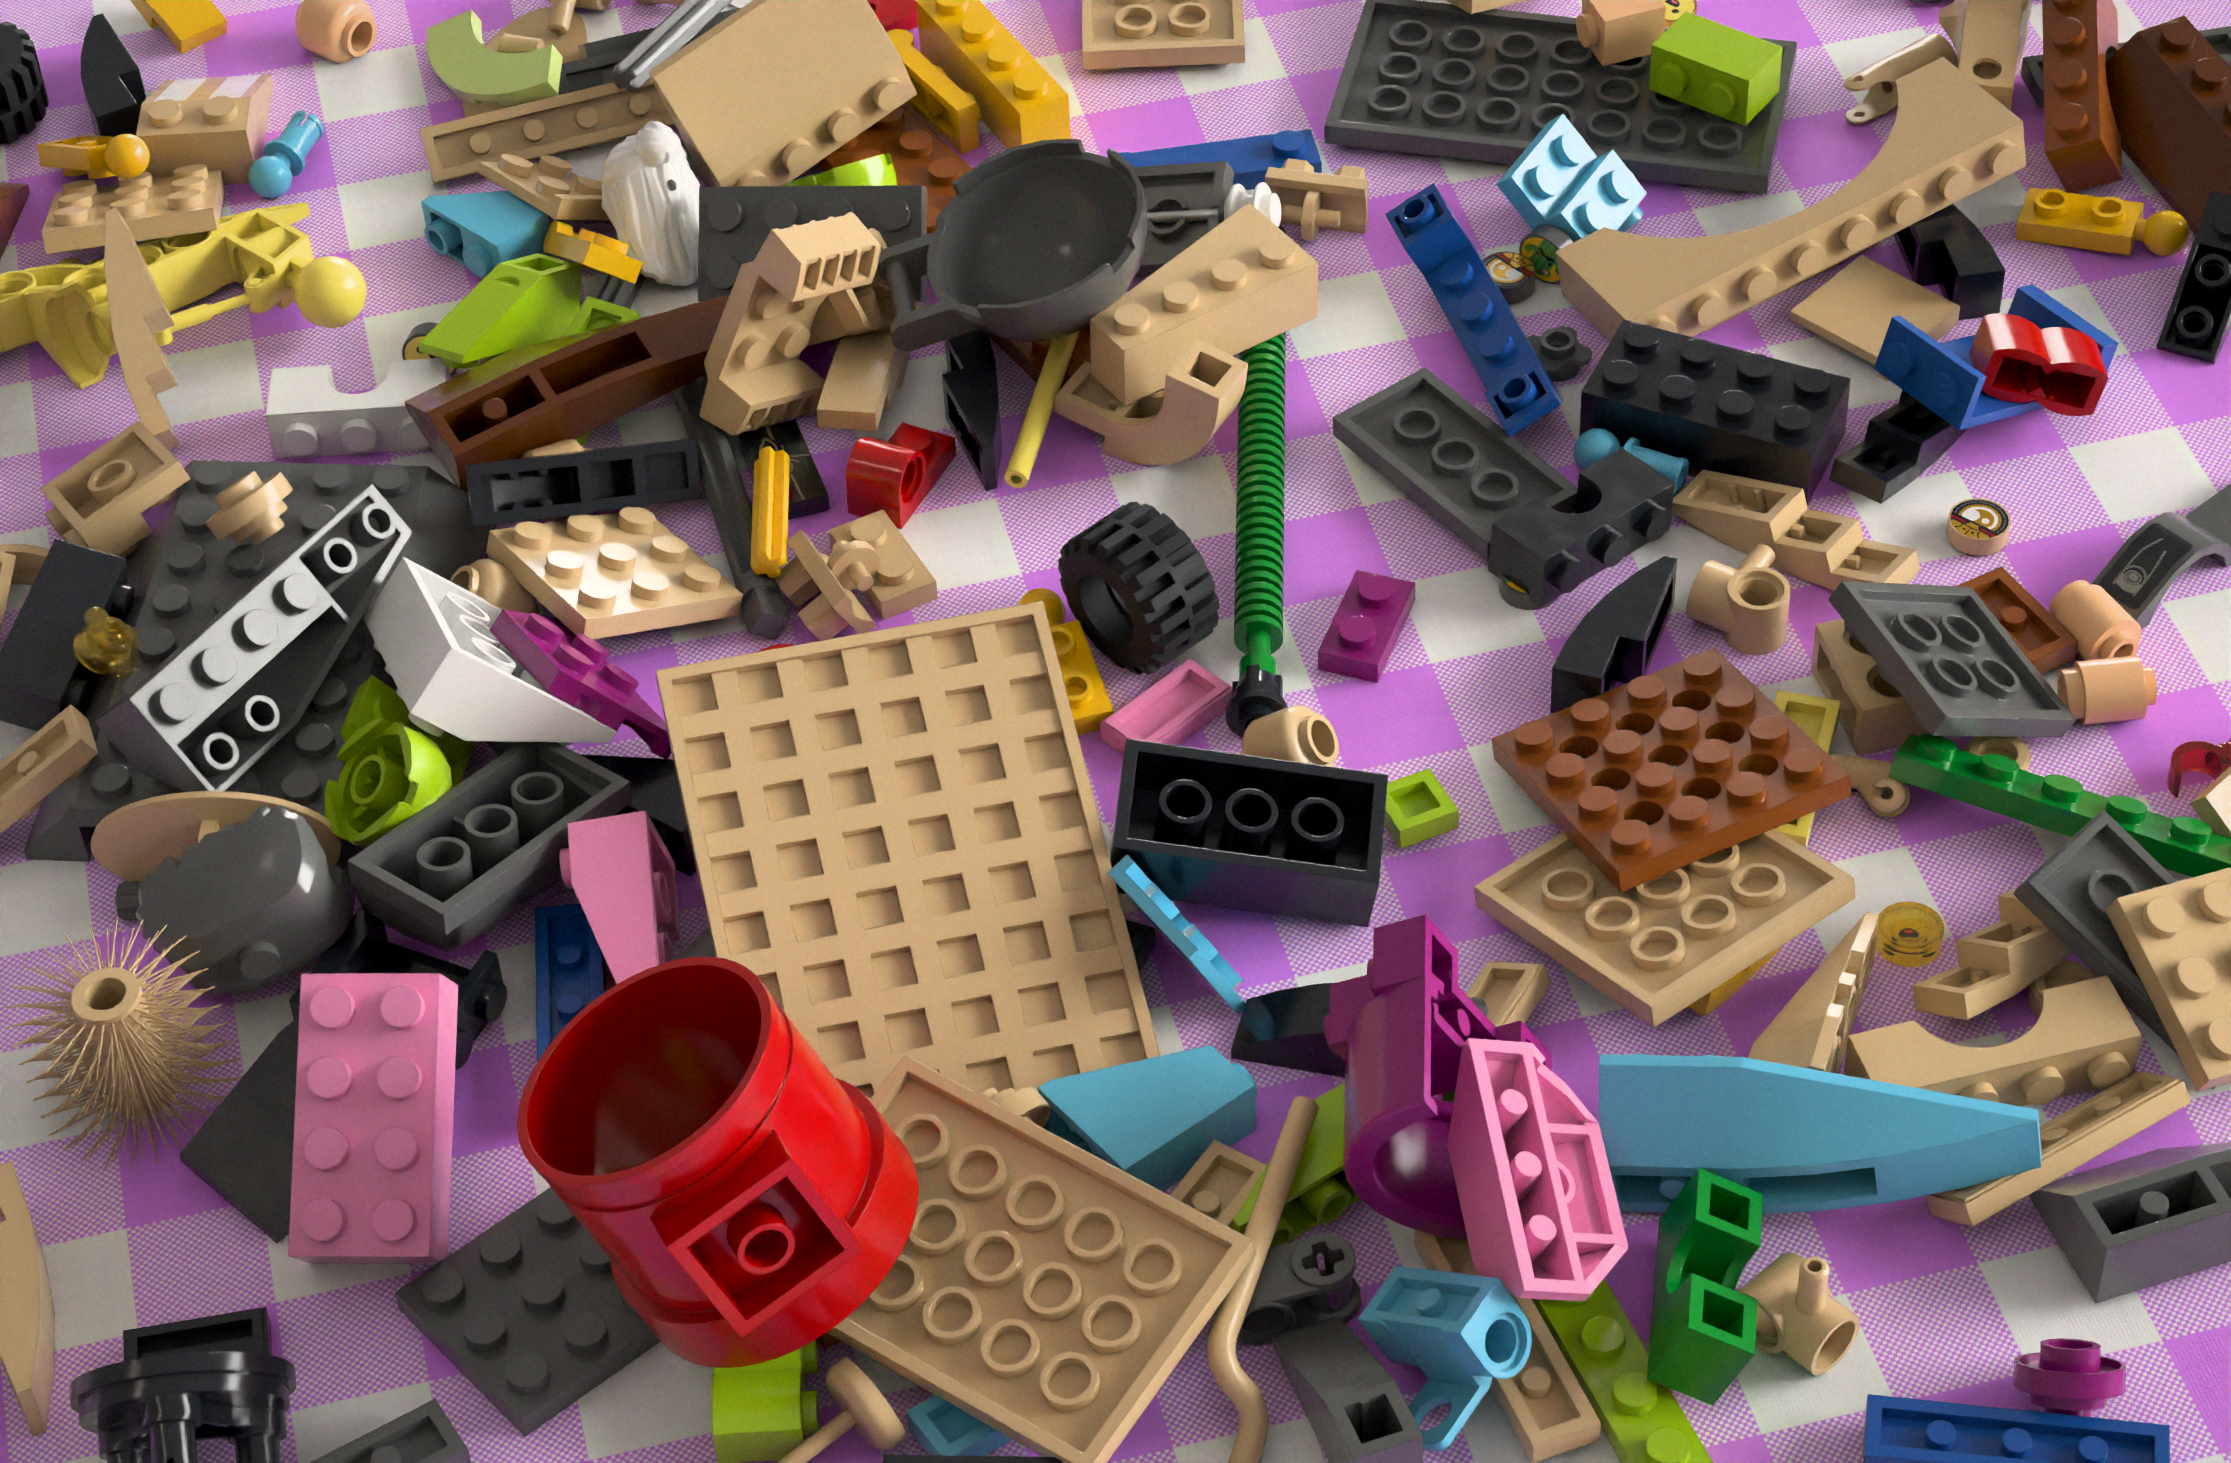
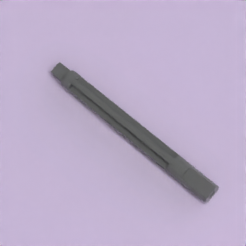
[672,374,789,640]

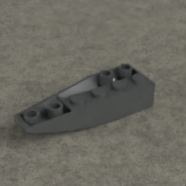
[95,484,412,792]
[2029,1142,2231,1303]

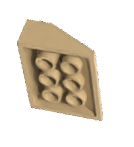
[648,0,917,187]

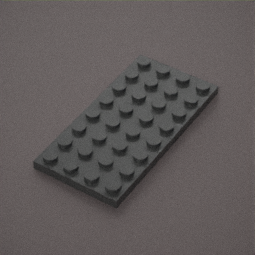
[1324,0,1797,194]

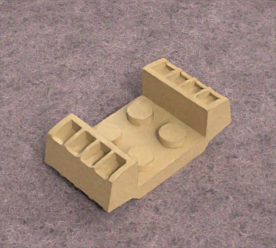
[699,212,881,436]

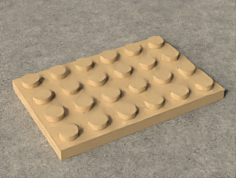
[827,1055,1256,1463]

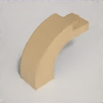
[1054,340,1248,465]

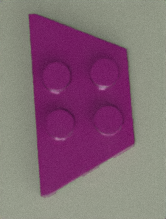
[489,609,672,760]

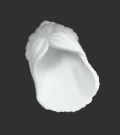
[601,121,700,286]

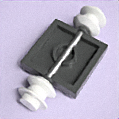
[1134,161,1281,277]

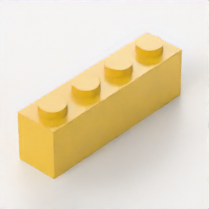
[916,0,1071,149]

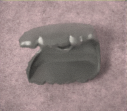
[135,805,355,999]

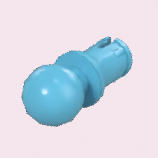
[248,111,324,199]
[1574,428,1689,496]

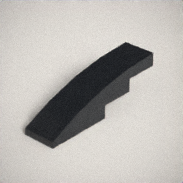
[942,329,1002,491]
[1829,390,1968,504]
[465,439,702,526]

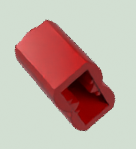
[1969,313,2109,416]

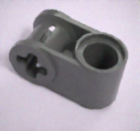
[1237,1233,1361,1346]

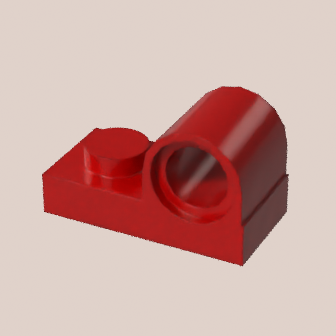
[846,422,956,529]

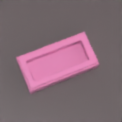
[1100,658,1232,755]

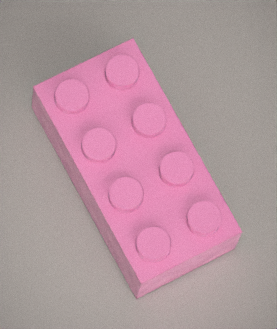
[288,973,458,1264]

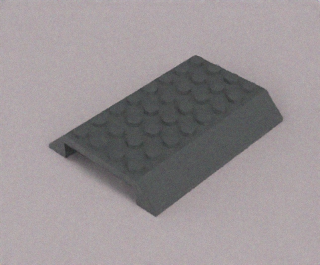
[24,460,497,870]

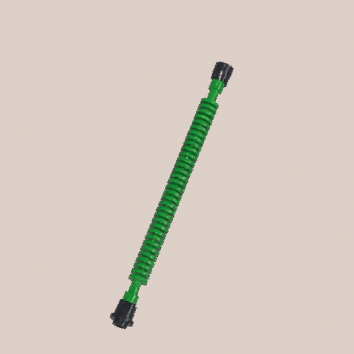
[1226,225,1288,738]

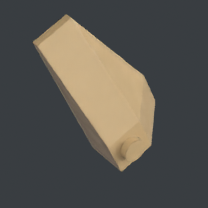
[1748,912,1879,1074]

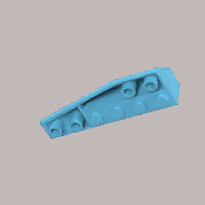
[1599,1053,2042,1214]

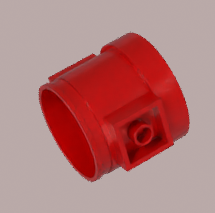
[517,957,919,1368]

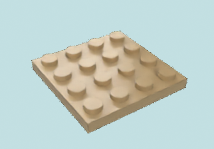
[1474,765,1855,1028]

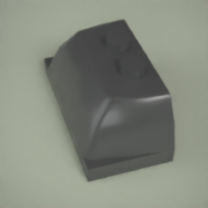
[348,742,632,951]

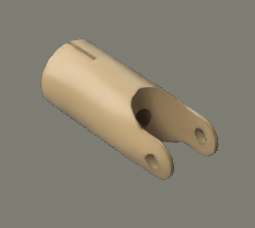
[1844,33,1958,124]

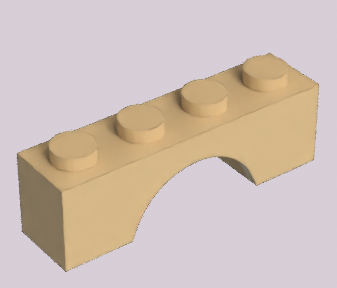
[1844,975,2142,1107]

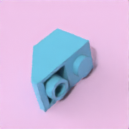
[421,191,555,278]

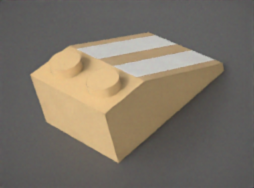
[136,74,273,185]

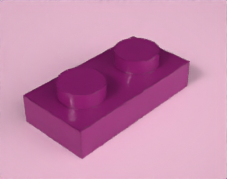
[1318,570,1415,683]

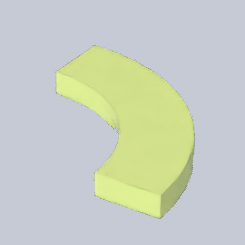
[426,9,563,107]

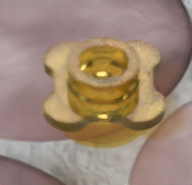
[74,607,139,676]

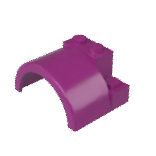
[1324,914,1552,1240]

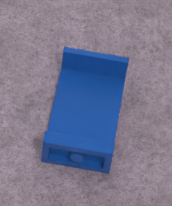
[1874,284,2119,430]

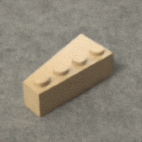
[1090,203,1318,406]

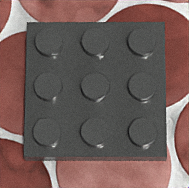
[1828,581,2076,738]
[395,1187,661,1437]

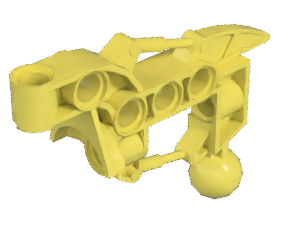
[0,202,367,389]

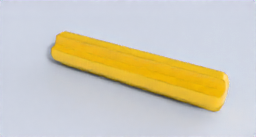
[750,446,790,579]

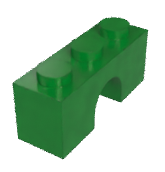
[1647,1168,1763,1406]

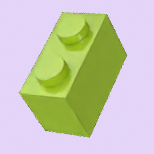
[1649,11,1783,126]

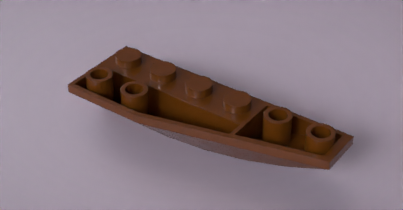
[404,295,730,492]

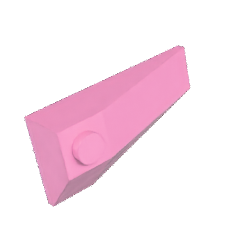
[559,811,680,984]

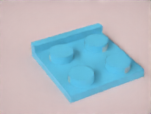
[1107,855,1245,1014]

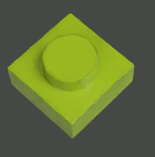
[1384,768,1459,849]

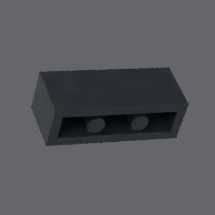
[0,539,135,731]

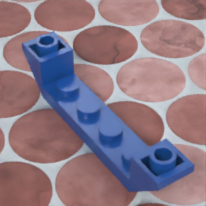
[1385,183,1564,437]

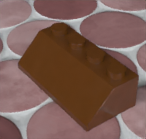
[2105,15,2231,236]

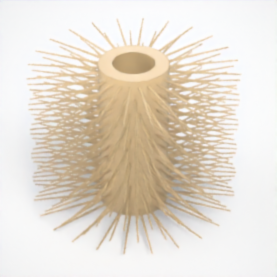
[4,919,241,1169]

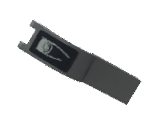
[2091,484,2231,630]

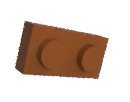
[1957,566,2078,674]

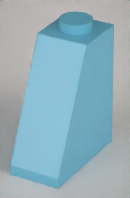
[1038,1045,1258,1191]

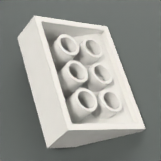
[364,557,616,743]

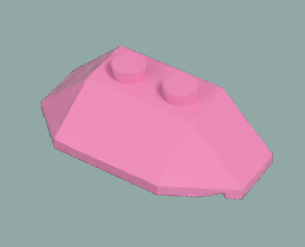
[1447,1038,1629,1301]

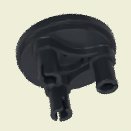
[70,1352,296,1463]

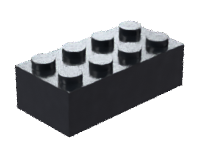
[1579,319,1851,505]
[1110,738,1388,927]

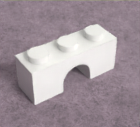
[266,358,451,459]

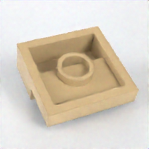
[40,420,191,558]

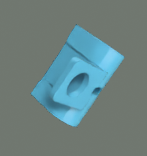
[1358,1265,1532,1452]

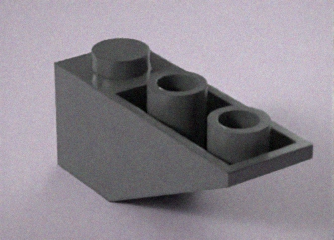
[1271,1315,1423,1463]

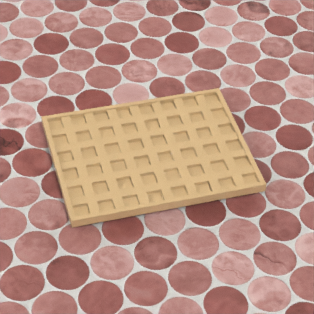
[656,601,1160,1100]

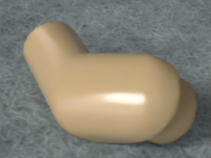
[1829,753,1910,817]

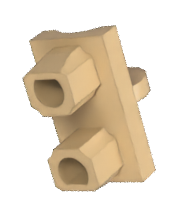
[1265,158,1368,241]
[774,529,880,641]

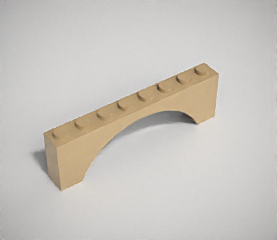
[1555,57,2026,342]

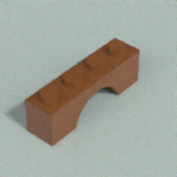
[2042,0,2122,193]

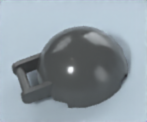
[878,139,1148,351]

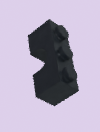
[1488,448,1675,607]

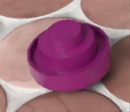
[2014,1338,2126,1417]

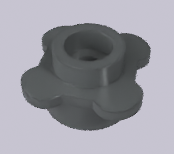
[1527,326,1592,382]

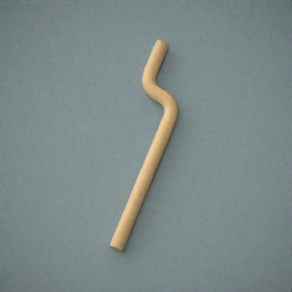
[1206,1096,1319,1463]

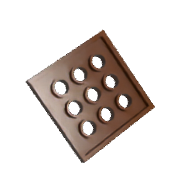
[1491,648,1851,893]

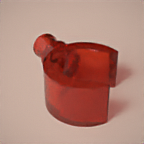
[2167,738,2231,798]

